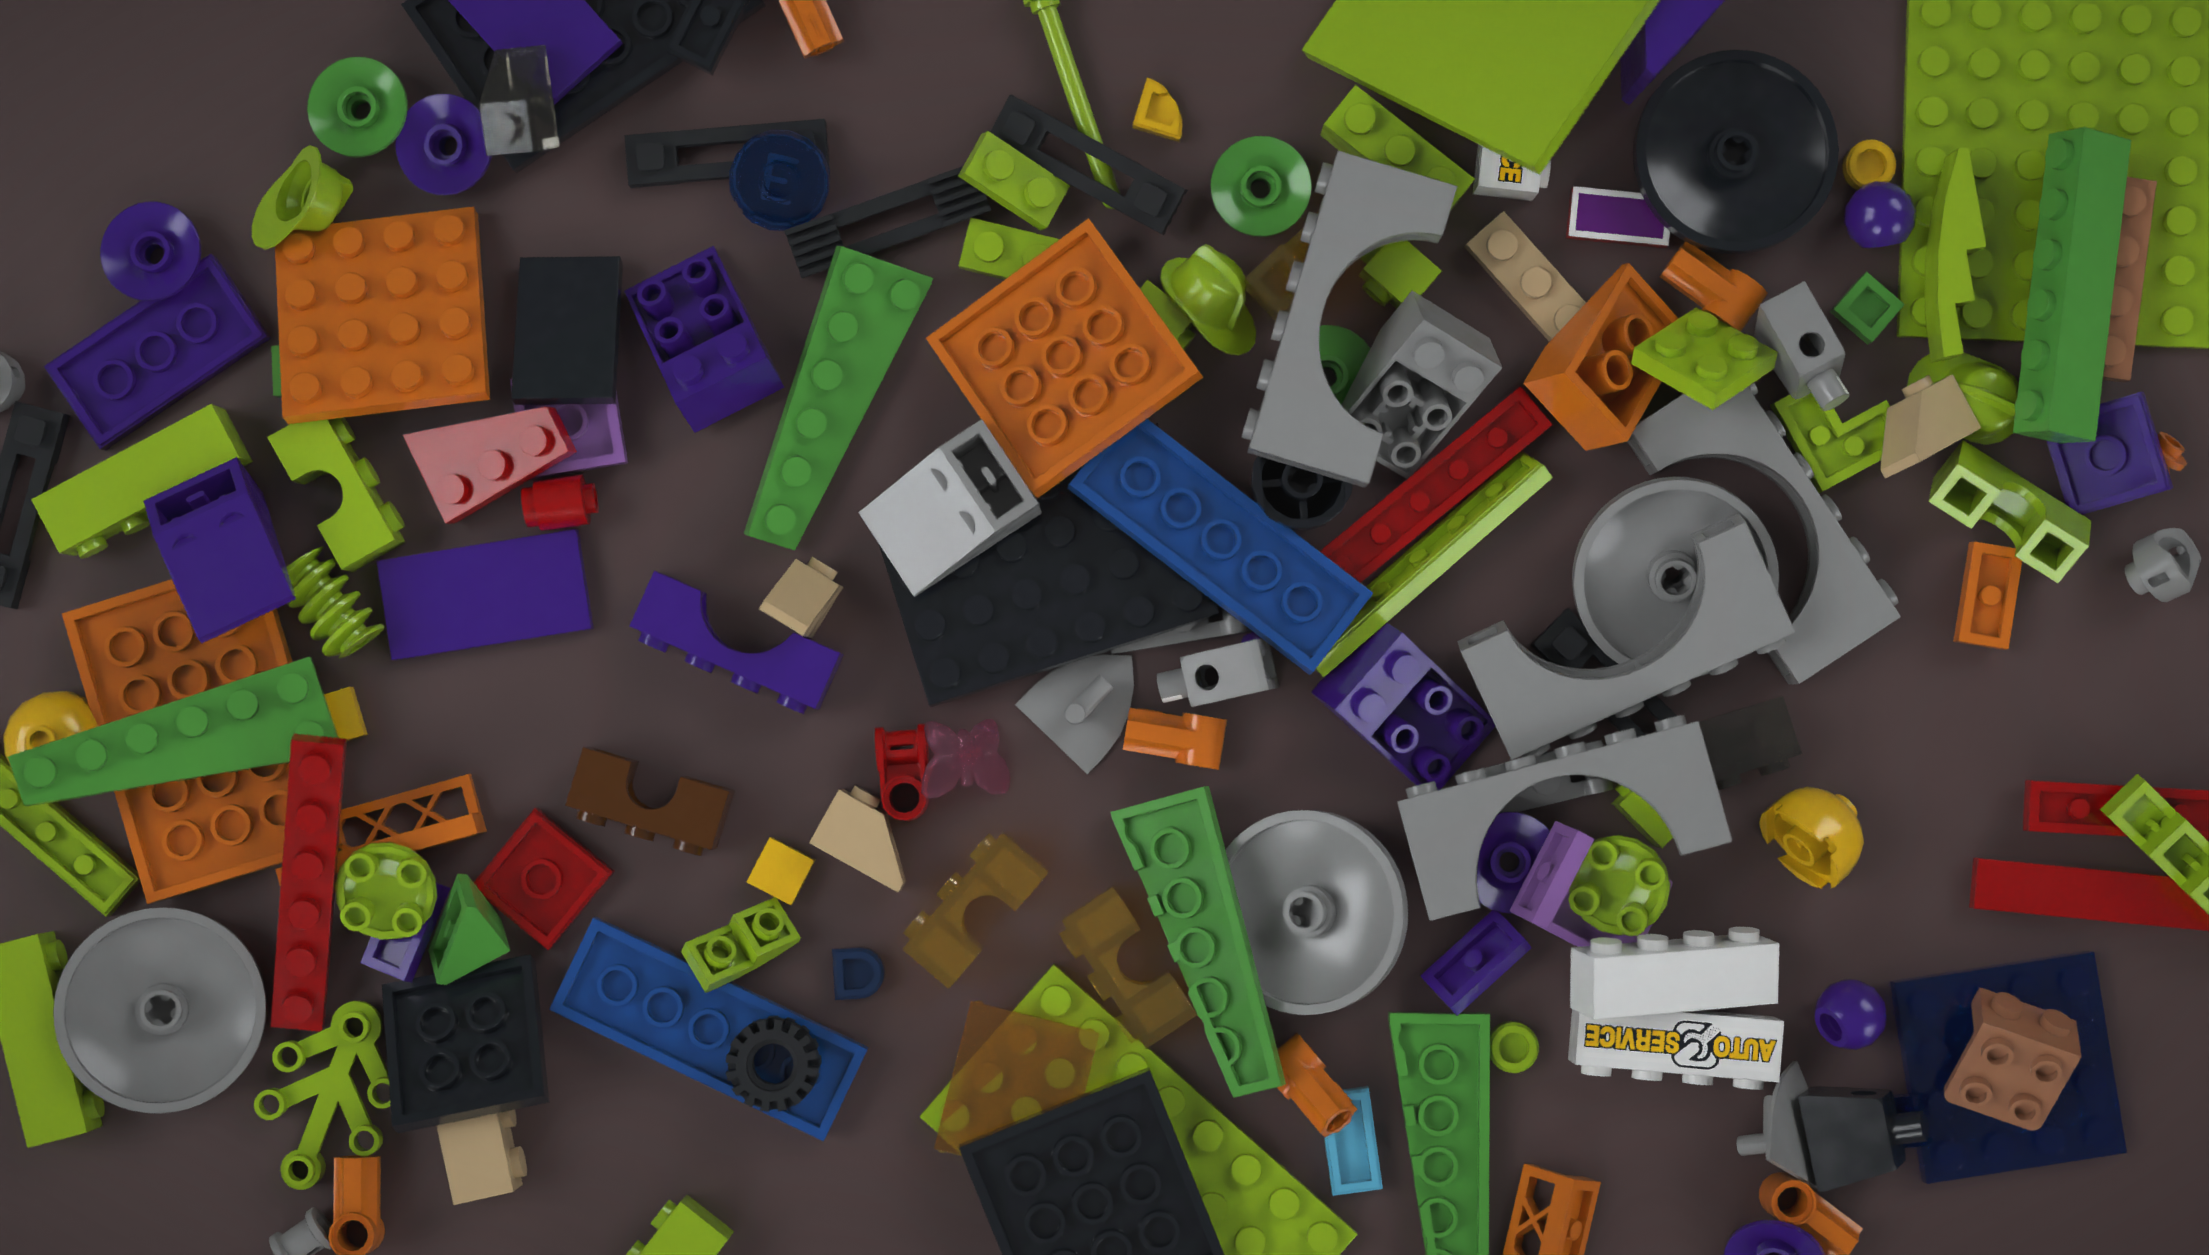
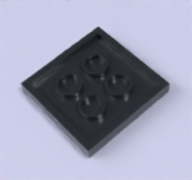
[382,954,550,1133]

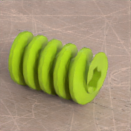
[286,546,385,659]

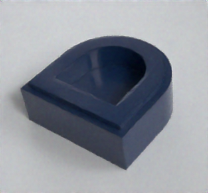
[832,947,885,1000]

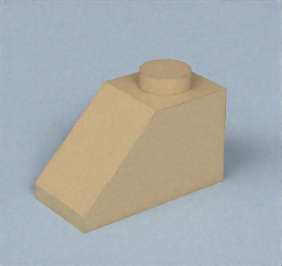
[1880,374,1981,478]
[759,557,843,638]
[809,785,906,892]

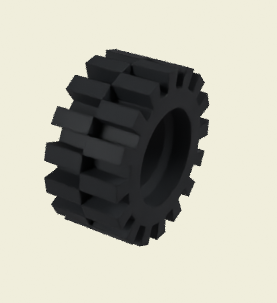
[725,1016,822,1112]

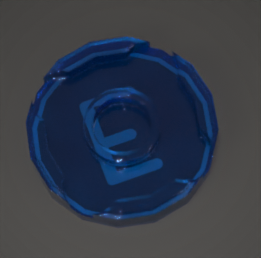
[729,129,830,231]

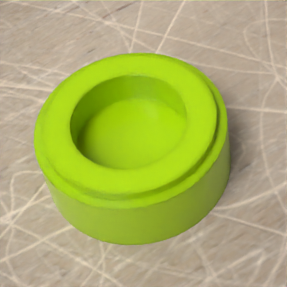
[1490,1021,1539,1073]

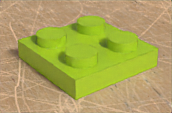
[1631,307,1778,410]

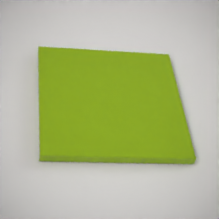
[1302,0,1660,175]

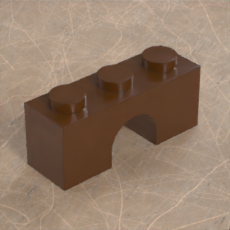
[565,747,735,856]

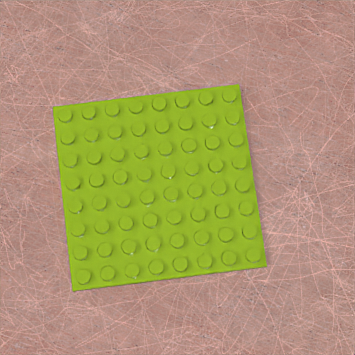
[1897,0,2209,349]

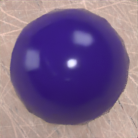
[1844,181,1916,248]
[1814,979,1887,1050]

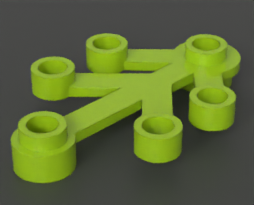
[254,1001,391,1190]

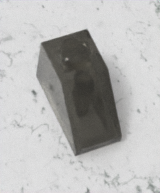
[479,45,559,156]

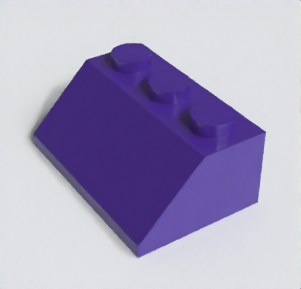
[1620,0,1725,106]

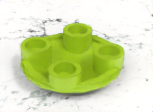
[1569,835,1670,936]
[334,842,438,940]

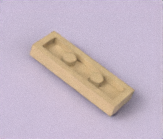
[1464,211,1586,342]

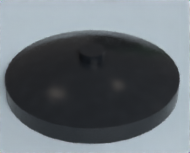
[1633,50,1839,254]

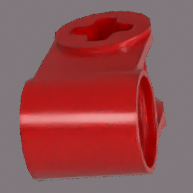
[875,723,930,822]

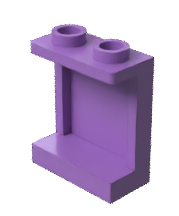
[1509,821,1673,947]

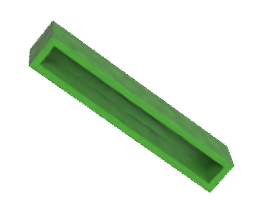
[2013,127,2131,444]

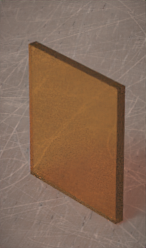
[934,1000,1099,1156]

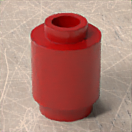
[521,474,599,531]

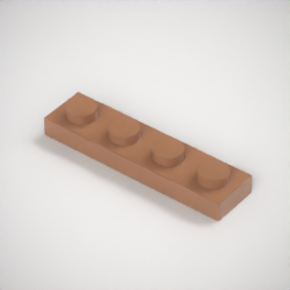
[2103,177,2157,383]

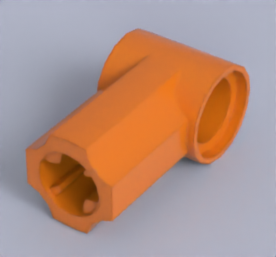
[778,0,844,59]
[1659,242,1768,331]
[1123,708,1227,770]
[1277,1032,1357,1138]
[328,1155,385,1255]
[1759,1172,1863,1255]

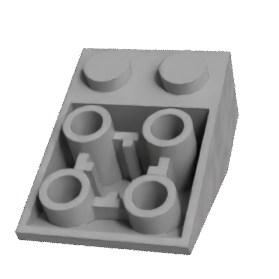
[1341,291,1502,479]
[858,419,1041,597]

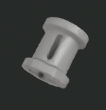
[269,1207,332,1255]

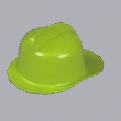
[252,145,353,250]
[1160,244,1256,356]
[1907,352,2019,445]

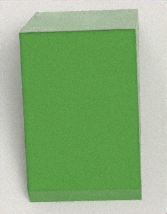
[428,873,510,985]

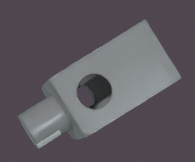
[1754,281,1850,411]
[1157,639,1280,707]

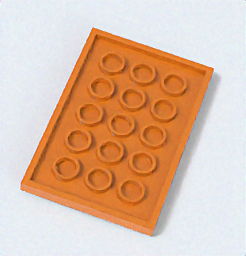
[62,579,347,904]

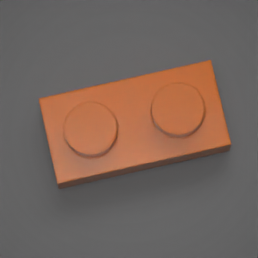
[1953,541,2022,650]

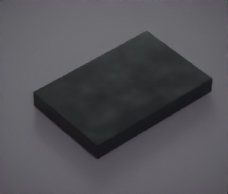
[511,256,623,405]

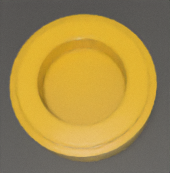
[1842,139,1896,190]

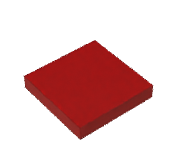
[474,808,615,950]

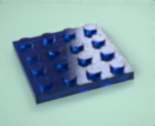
[1890,951,2127,1184]

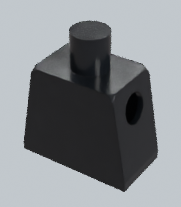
[1798,1086,1929,1192]

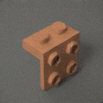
[1944,987,2082,1131]

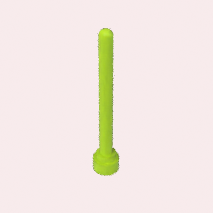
[1023,0,1120,209]

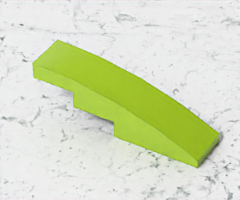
[1925,146,1986,363]
[2100,774,2209,915]

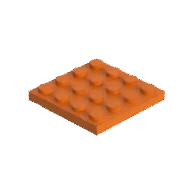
[275,206,490,424]
[926,218,1203,499]

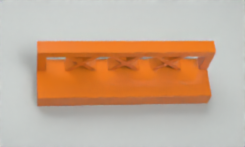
[275,774,487,886]
[1502,1163,1601,1255]

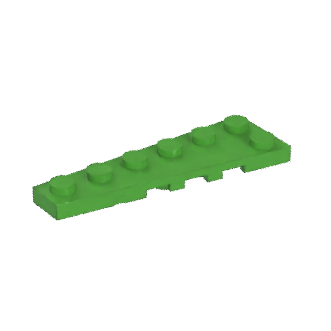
[744,246,933,550]
[8,656,339,806]
[1111,786,1286,1098]
[1388,1012,1490,1255]

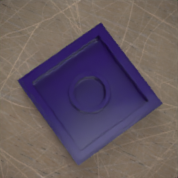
[2047,391,2173,515]

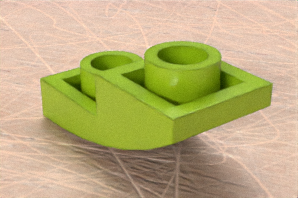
[681,897,801,993]

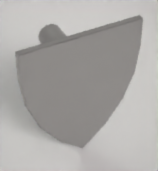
[1015,654,1134,774]
[1736,1061,1817,1189]

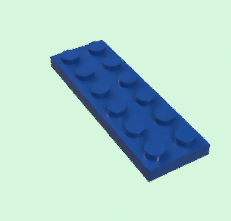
[1067,419,1373,675]
[549,917,869,1141]

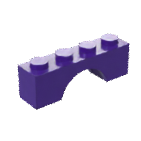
[629,571,844,714]

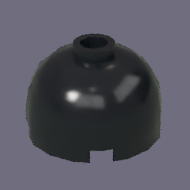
[1250,456,1352,531]

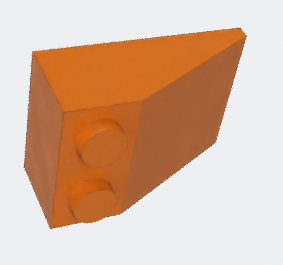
[1523,263,1679,451]

